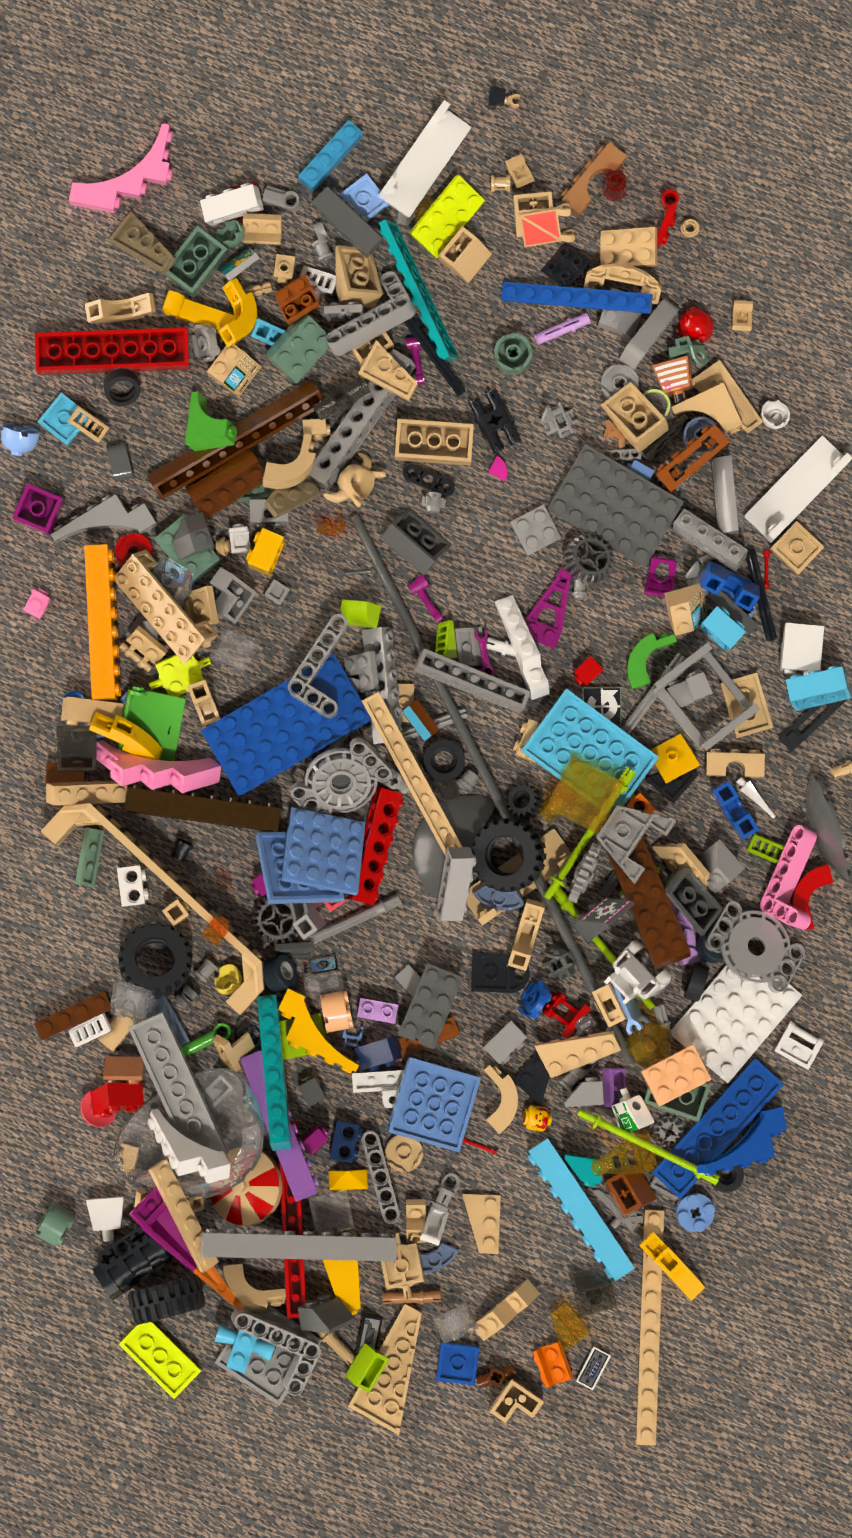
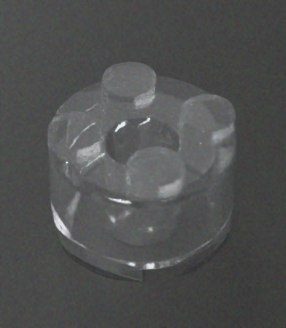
[433,1302,479,1344]

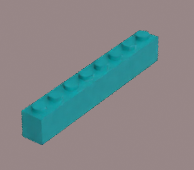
[257,995,292,1151]

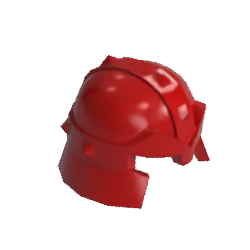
[677,307,714,344]

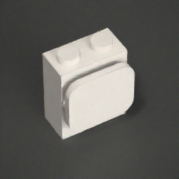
[780,623,824,675]

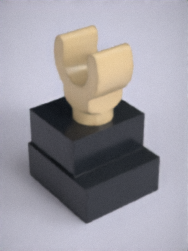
[488,87,520,110]

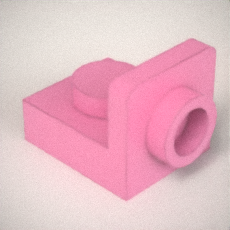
[23,588,51,619]

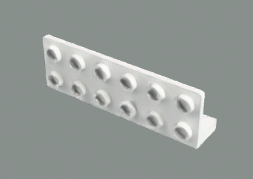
[378,100,471,218]
[744,436,852,543]

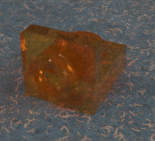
[316,516,346,538]
[201,915,231,946]

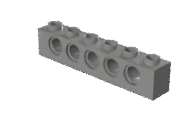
[362,627,403,744]
[413,648,530,714]

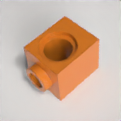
[625,793,656,814]

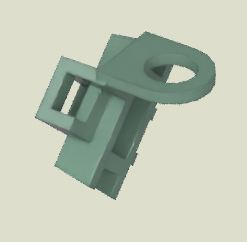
[668,336,708,366]

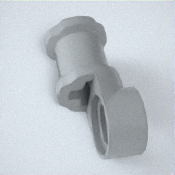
[312,221,334,262]
[432,1173,460,1212]

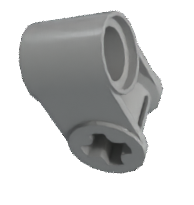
[379,764,410,794]

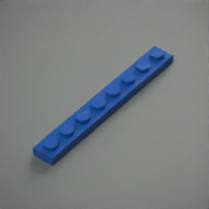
[501,282,653,314]

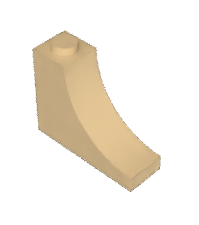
[671,383,744,435]

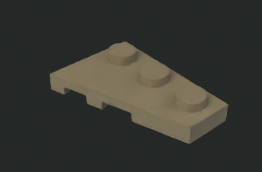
[264,476,321,519]

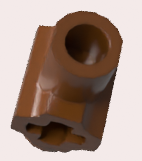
[476,1364,516,1388]

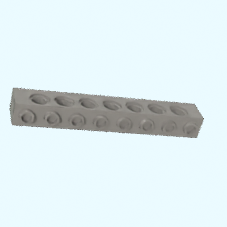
[308,349,415,490]

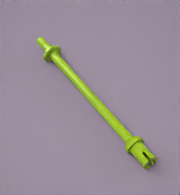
[543,767,636,901]
[553,886,656,1010]
[577,1109,721,1186]

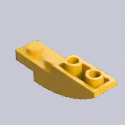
[89,712,163,760]
[639,1232,705,1301]

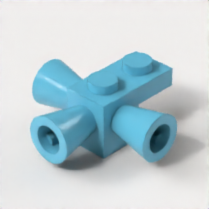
[215,1315,275,1374]

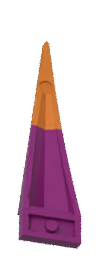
[129,1186,245,1310]

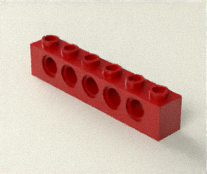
[346,787,403,906]

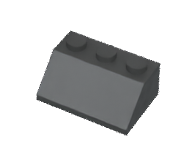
[381,508,452,575]
[664,867,723,936]

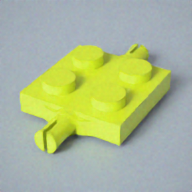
[149,654,211,696]

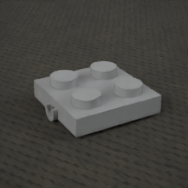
[324,302,366,323]
[510,504,561,556]

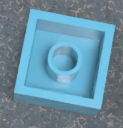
[699,606,746,653]

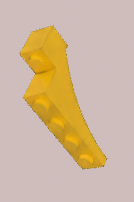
[278,989,359,1074]

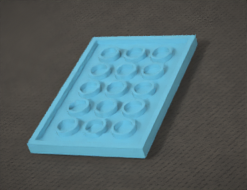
[521,689,659,817]

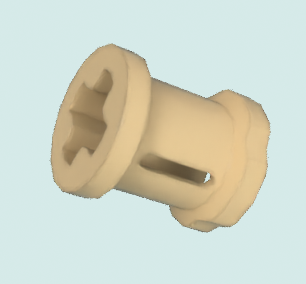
[491,175,510,192]

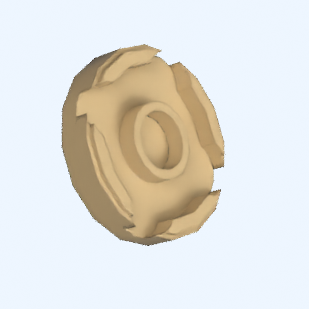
[385,1135,423,1172]

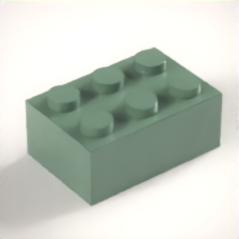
[164,226,229,298]
[264,314,329,383]
[154,515,221,586]
[643,1083,711,1122]

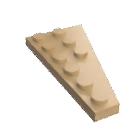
[348,1303,422,1435]

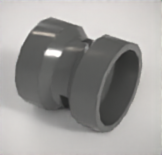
[174,984,200,1011]

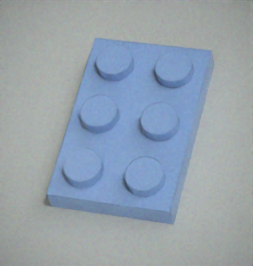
[340,173,389,239]

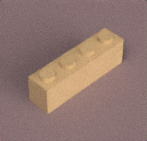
[46,780,127,805]

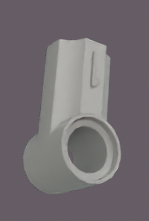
[262,186,301,212]

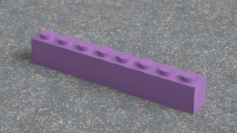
[240,1050,319,1202]

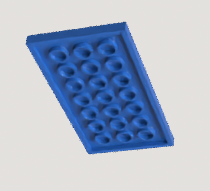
[201,654,372,797]

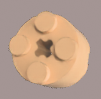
[320,991,354,1033]

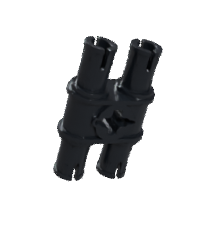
[468,389,521,454]

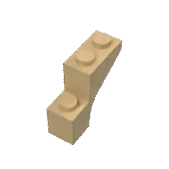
[472,1279,540,1341]

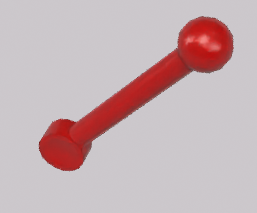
[763,550,771,590]
[462,1137,497,1154]

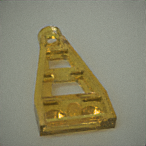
[592,1131,657,1176]

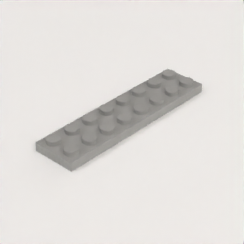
[128,1012,229,1155]

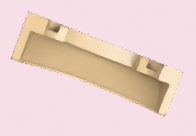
[584,264,662,305]

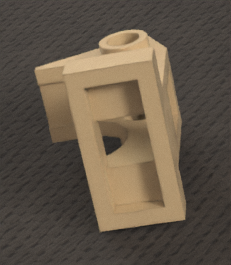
[592,983,627,1027]

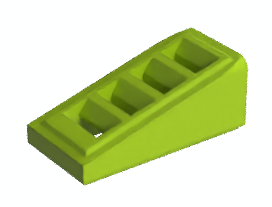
[435,620,458,659]
[747,833,785,864]

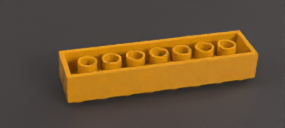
[84,544,122,702]

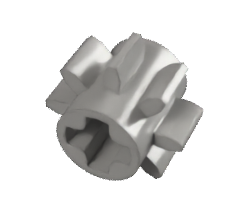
[421,492,446,513]

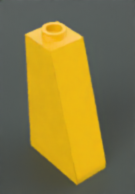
[323,1234,361,1315]

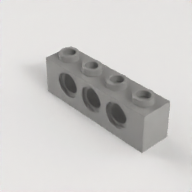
[672,509,748,572]

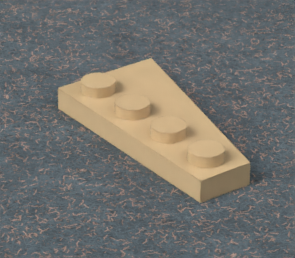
[692,360,763,433]
[534,1031,621,1078]

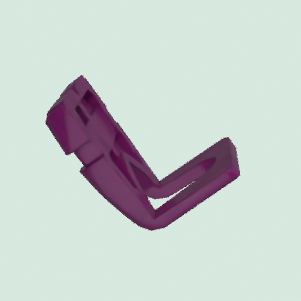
[644,556,677,598]

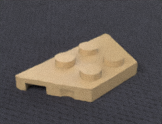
[652,842,710,889]

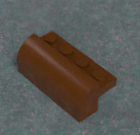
[185,448,265,520]

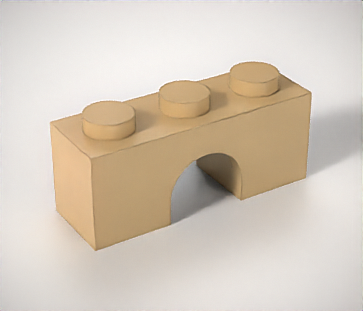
[705,749,765,778]

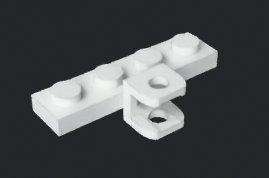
[352,1070,404,1108]

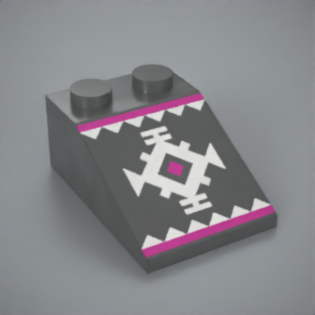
[572,898,635,943]

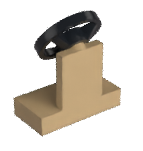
[212,1024,261,1073]

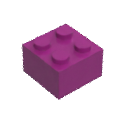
[12,483,65,536]

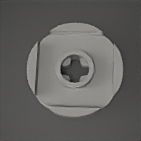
[191,324,220,363]
[600,365,639,399]

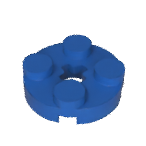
[519,980,552,1019]

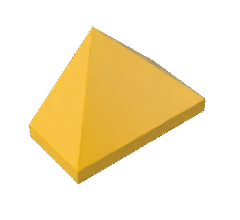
[328,1170,368,1190]

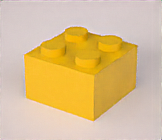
[246,528,285,577]

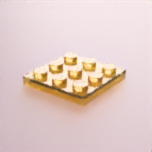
[546,756,625,834]

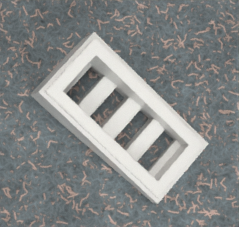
[299,266,336,297]
[68,1013,112,1047]

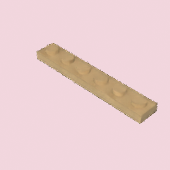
[148,1160,218,1272]

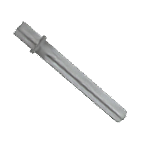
[621,653,686,734]
[304,894,402,944]

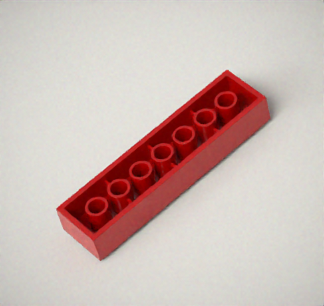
[35,328,190,375]

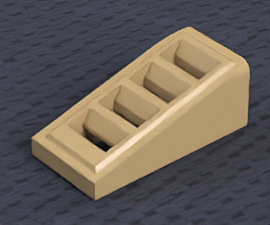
[67,405,109,443]

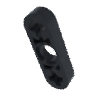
[403,464,455,497]

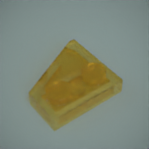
[551,1301,591,1352]

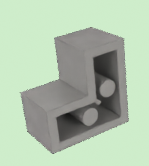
[210,567,257,624]
[666,671,713,709]

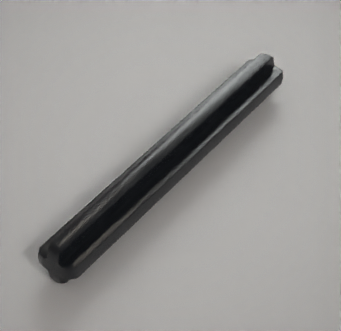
[404,317,465,396]
[746,549,777,642]

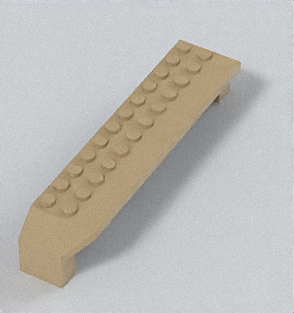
[41,803,265,1015]

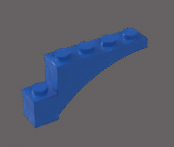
[696,1107,787,1176]

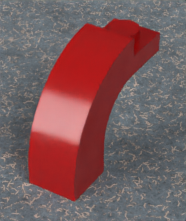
[791,864,834,931]

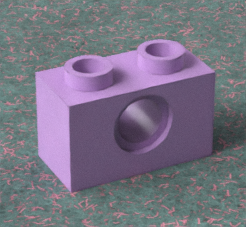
[357,998,399,1024]

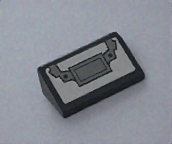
[356,1314,383,1354]

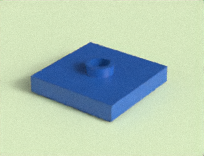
[436,1341,480,1386]

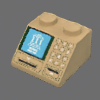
[207,345,261,397]
[664,584,707,636]

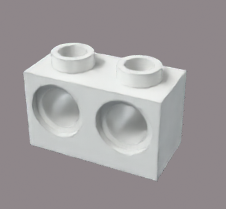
[117,865,149,907]

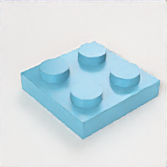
[38,393,89,446]

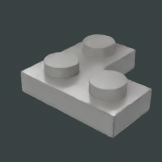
[344,651,379,692]

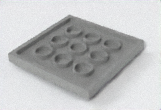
[215,1305,322,1406]

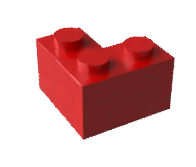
[91,1082,145,1118]

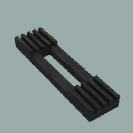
[778,699,847,752]

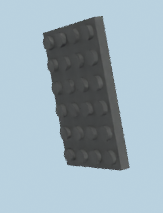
[547,443,684,567]

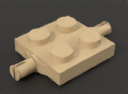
[381,1233,425,1300]

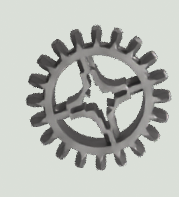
[564,533,615,585]
[252,897,298,945]

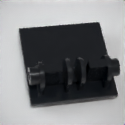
[540,242,592,287]

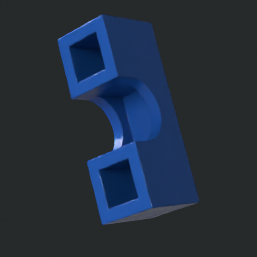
[700,561,760,611]
[711,781,759,841]

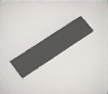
[709,590,758,635]

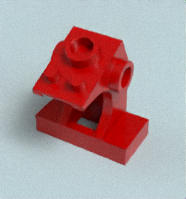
[542,991,591,1039]

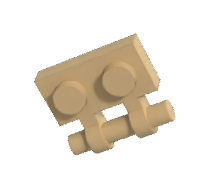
[119,626,168,672]

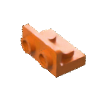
[533,1341,574,1388]

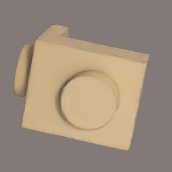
[505,154,534,189]
[732,300,753,331]

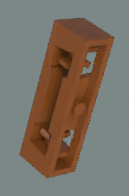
[656,425,730,493]

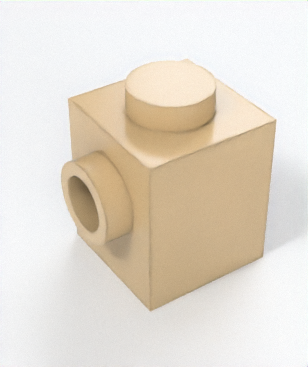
[273,254,296,285]
[162,899,191,927]

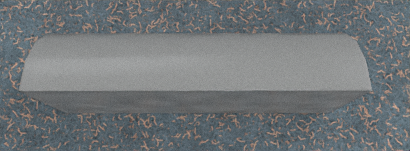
[711,455,739,537]

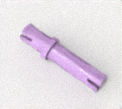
[534,312,591,345]

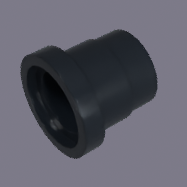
[171,838,194,861]

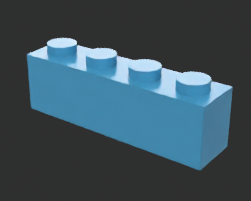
[298,120,363,193]

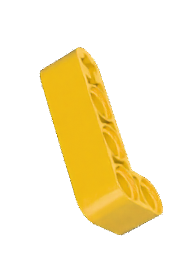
[162,291,234,333]

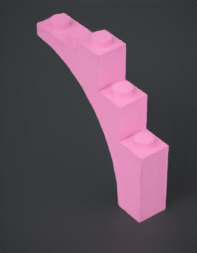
[69,123,173,213]
[95,740,221,793]

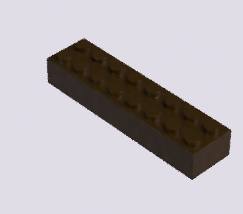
[124,784,283,832]

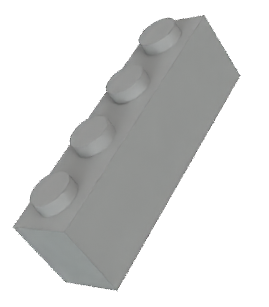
[436,847,476,921]

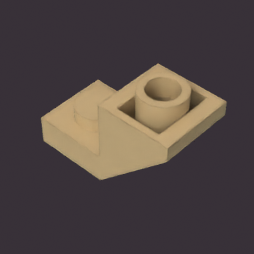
[406,1199,426,1243]

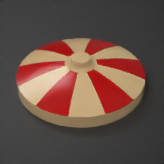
[209,1147,282,1226]

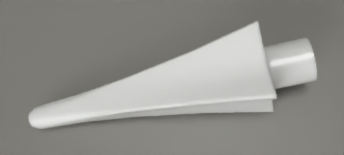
[736,777,776,818]

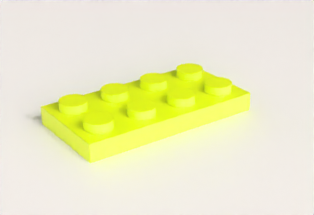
[409,175,485,258]
[119,1322,202,1399]

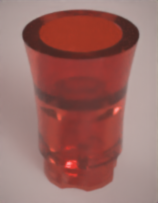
[602,171,628,201]

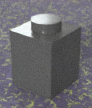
[298,1076,326,1107]

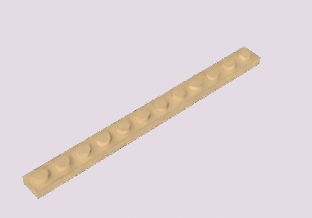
[636,1209,664,1445]

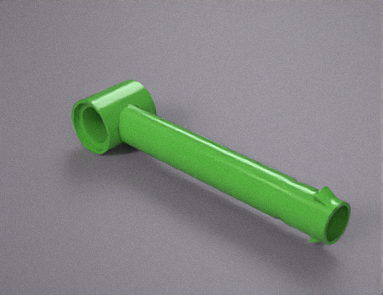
[181,1023,233,1057]

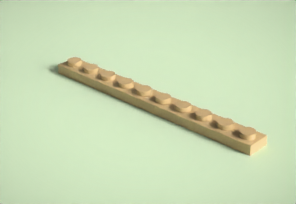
[362,692,463,856]

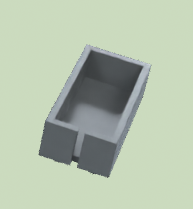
[398,961,464,1049]

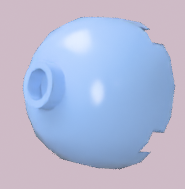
[1,423,40,456]

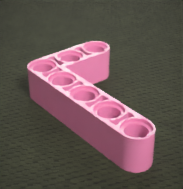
[760,825,817,930]

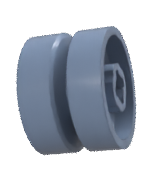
[682,417,716,455]

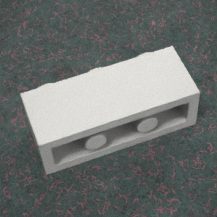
[200,183,264,226]

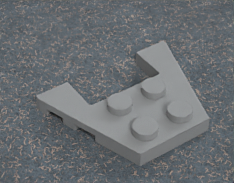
[596,805,676,884]

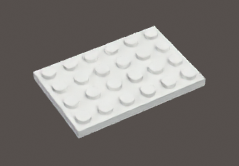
[671,950,802,1083]

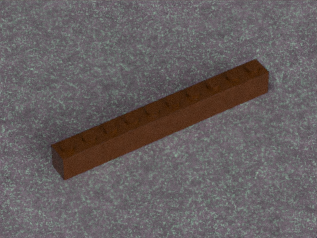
[147,380,326,500]

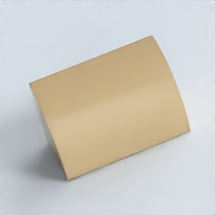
[97,1007,138,1052]

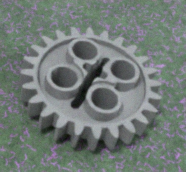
[568,842,601,903]

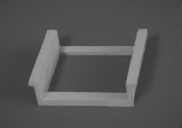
[653,643,760,751]

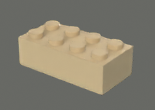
[395,419,474,466]

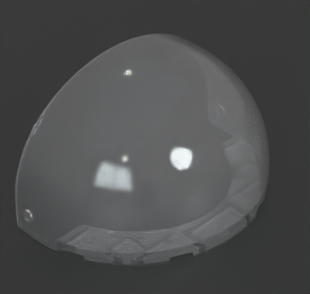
[113,1068,264,1200]

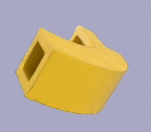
[218,278,257,348]

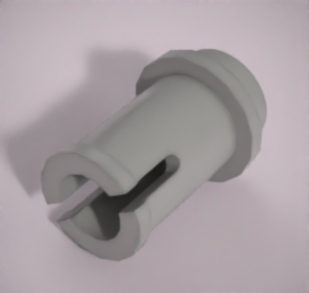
[572,576,587,600]

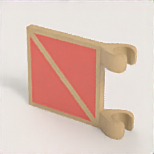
[519,203,575,248]

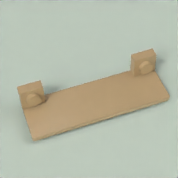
[115,550,218,663]
[466,829,572,926]

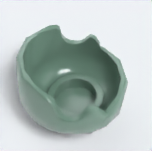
[215,220,245,248]

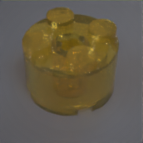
[626,1023,671,1067]

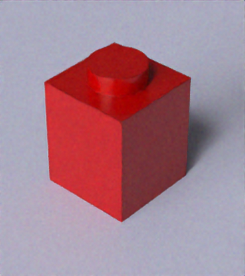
[573,656,603,687]

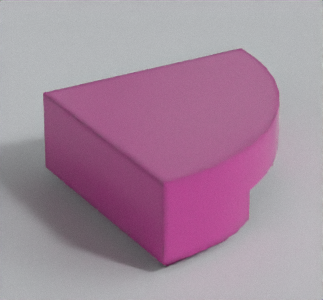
[488,456,507,481]

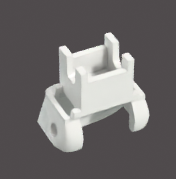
[604,940,671,1004]

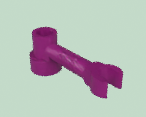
[405,337,425,385]
[407,574,444,623]
[475,629,495,676]

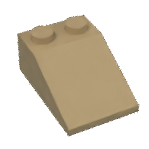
[335,245,383,308]
[601,382,669,453]

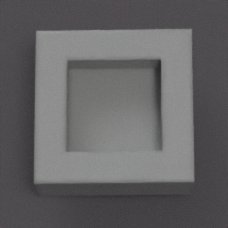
[264,579,290,606]

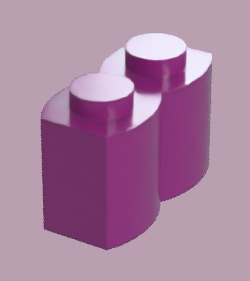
[299,1124,330,1155]

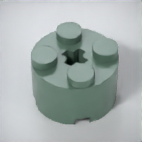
[494,333,532,375]
[34,1201,75,1246]

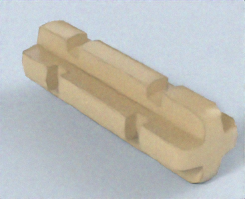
[244,281,272,297]

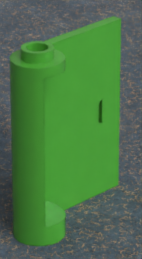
[118,685,186,761]

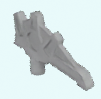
[592,1190,643,1233]

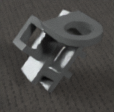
[542,944,577,981]

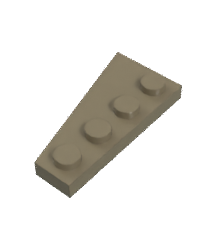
[108,211,176,275]

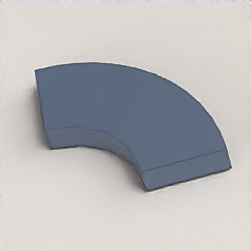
[473,885,525,911]
[420,1242,459,1273]

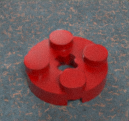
[115,533,153,567]

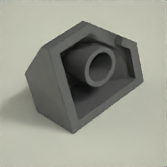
[172,512,215,560]

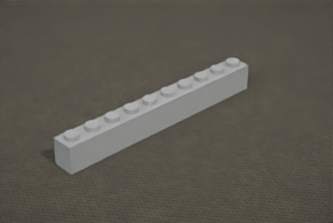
[200,1229,397,1262]

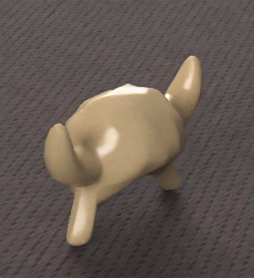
[323,452,386,507]

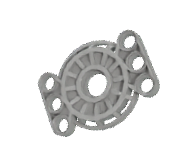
[290,737,392,815]
[705,901,805,994]

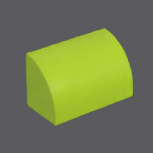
[341,599,381,629]
[345,1343,390,1393]

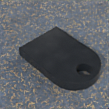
[471,953,530,993]

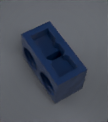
[329,1120,363,1163]

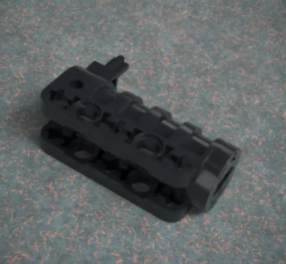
[92,1225,176,1301]

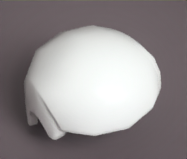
[761,400,790,429]

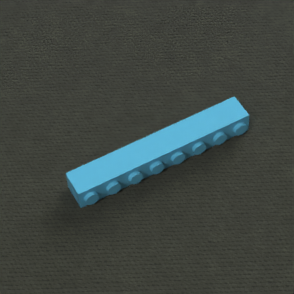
[527,1138,634,1281]

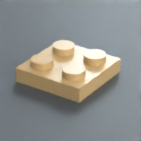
[770,521,824,575]
[182,586,219,626]

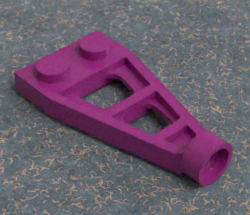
[525,569,574,650]

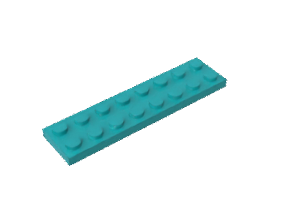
[379,219,460,362]

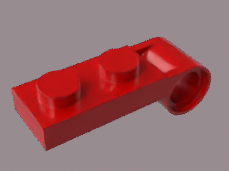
[657,190,679,249]

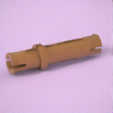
[382,1289,441,1305]

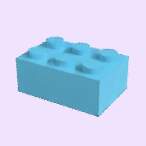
[786,666,852,711]

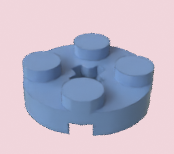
[675,1192,715,1232]

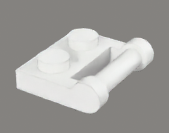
[774,1021,824,1070]

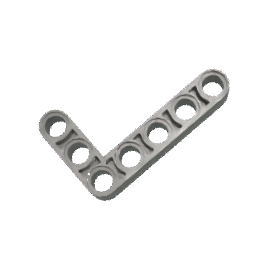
[326,271,416,356]
[288,614,348,719]
[231,1308,321,1396]

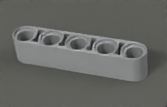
[362,1130,400,1224]

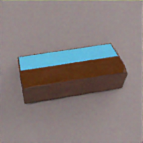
[401,699,440,742]

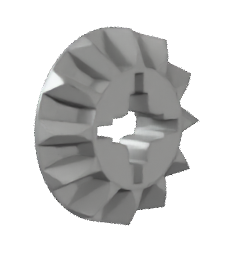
[653,1116,684,1147]

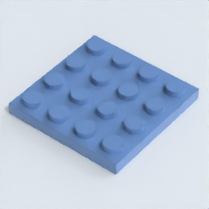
[281,807,365,895]
[255,832,344,904]
[387,1057,481,1152]

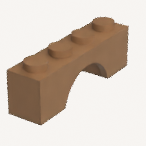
[561,142,627,218]

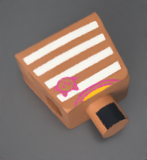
[652,356,693,404]

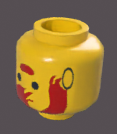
[522,1105,552,1132]

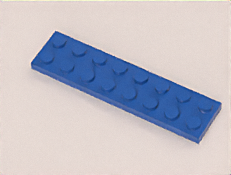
[651,1058,784,1199]

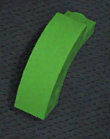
[627,633,677,690]

